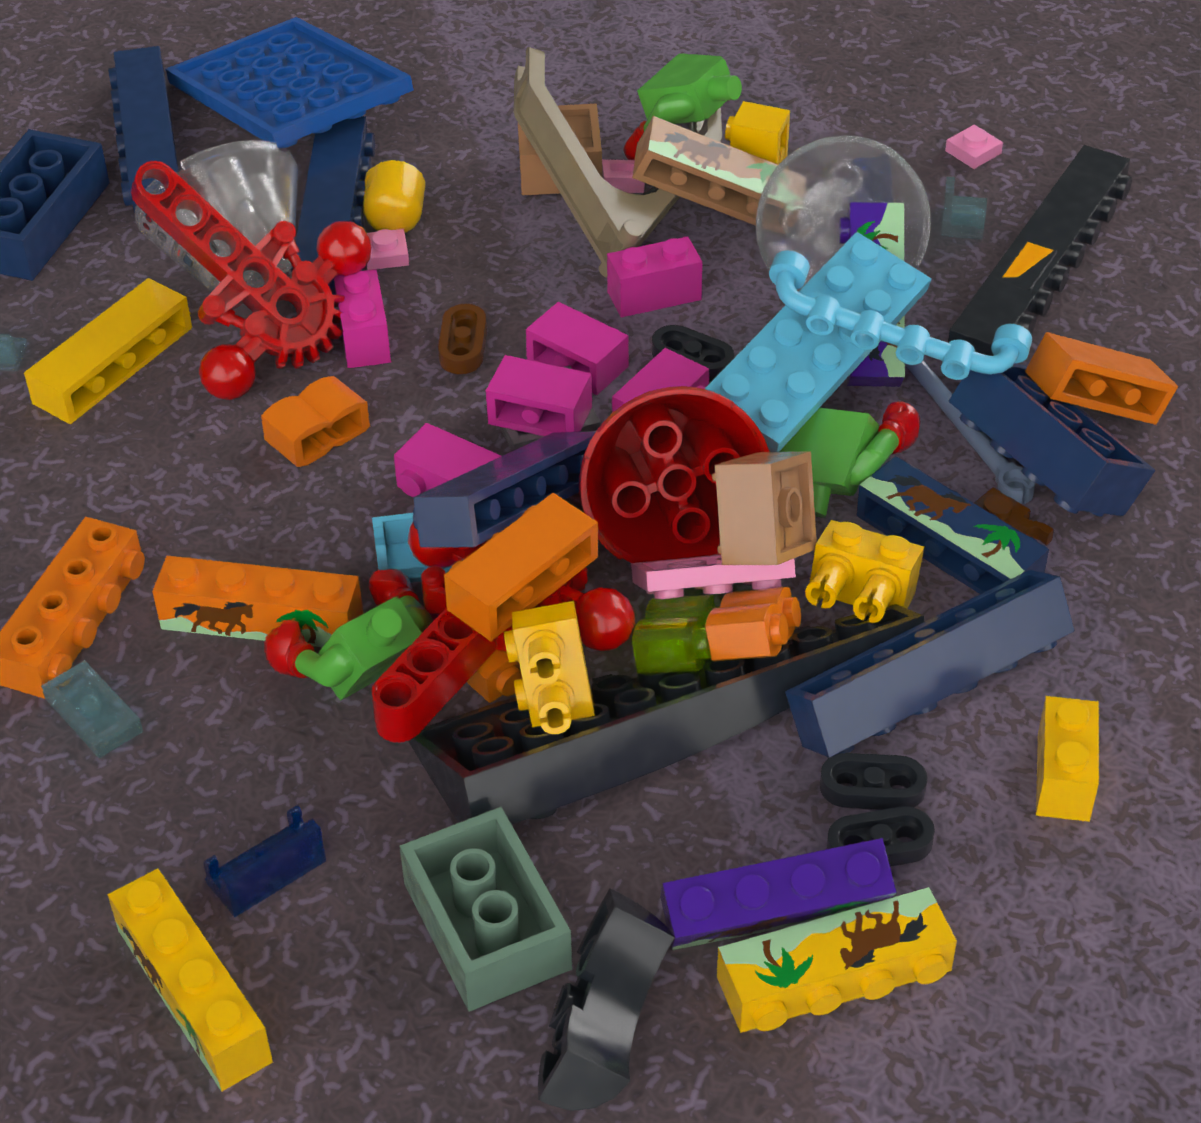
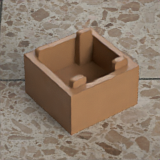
[517,104,602,195]
[712,451,817,565]

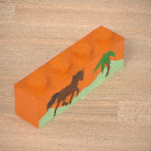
[152,556,363,647]

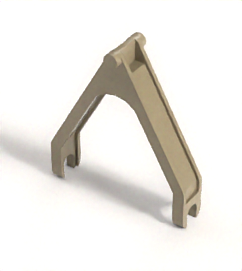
[513,47,722,278]

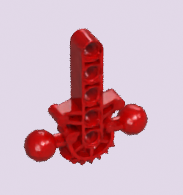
[131,161,372,400]
[371,522,635,742]

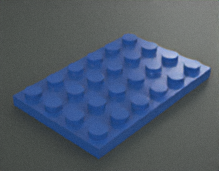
[165,17,414,148]

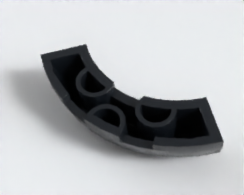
[538,888,675,1111]

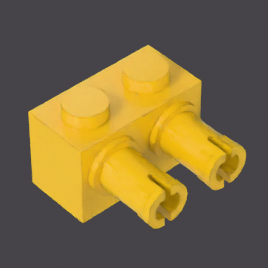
[805,520,924,623]
[504,601,595,734]

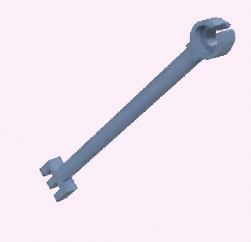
[905,359,1035,505]

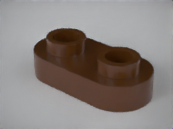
[438,304,487,374]

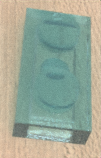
[41,660,143,758]

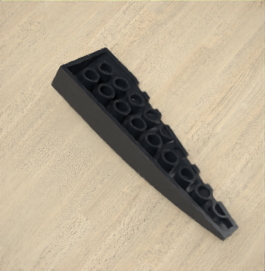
[408,604,925,825]

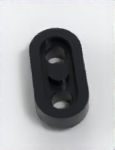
[652,325,734,382]
[820,753,928,810]
[826,806,935,867]

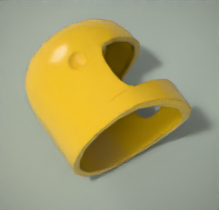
[363,160,426,233]

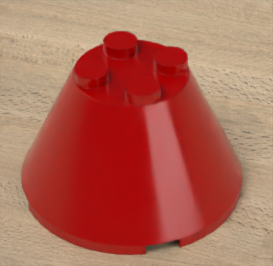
[579,386,769,563]

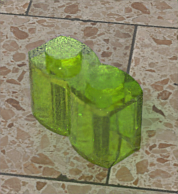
[632,595,720,673]

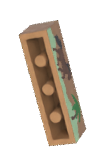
[632,116,804,234]

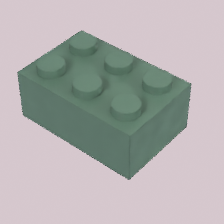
[400,807,572,1012]

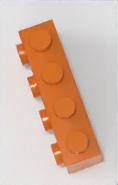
[0,516,145,699]

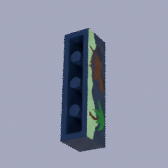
[856,456,1049,594]

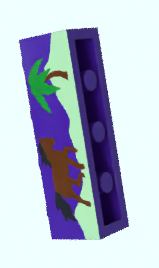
[839,202,905,387]
[660,838,897,950]

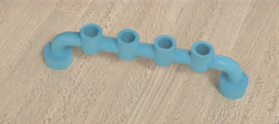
[769,250,1032,380]

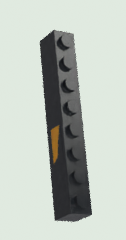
[948,145,1132,356]

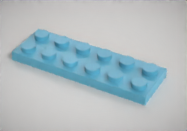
[705,232,932,452]

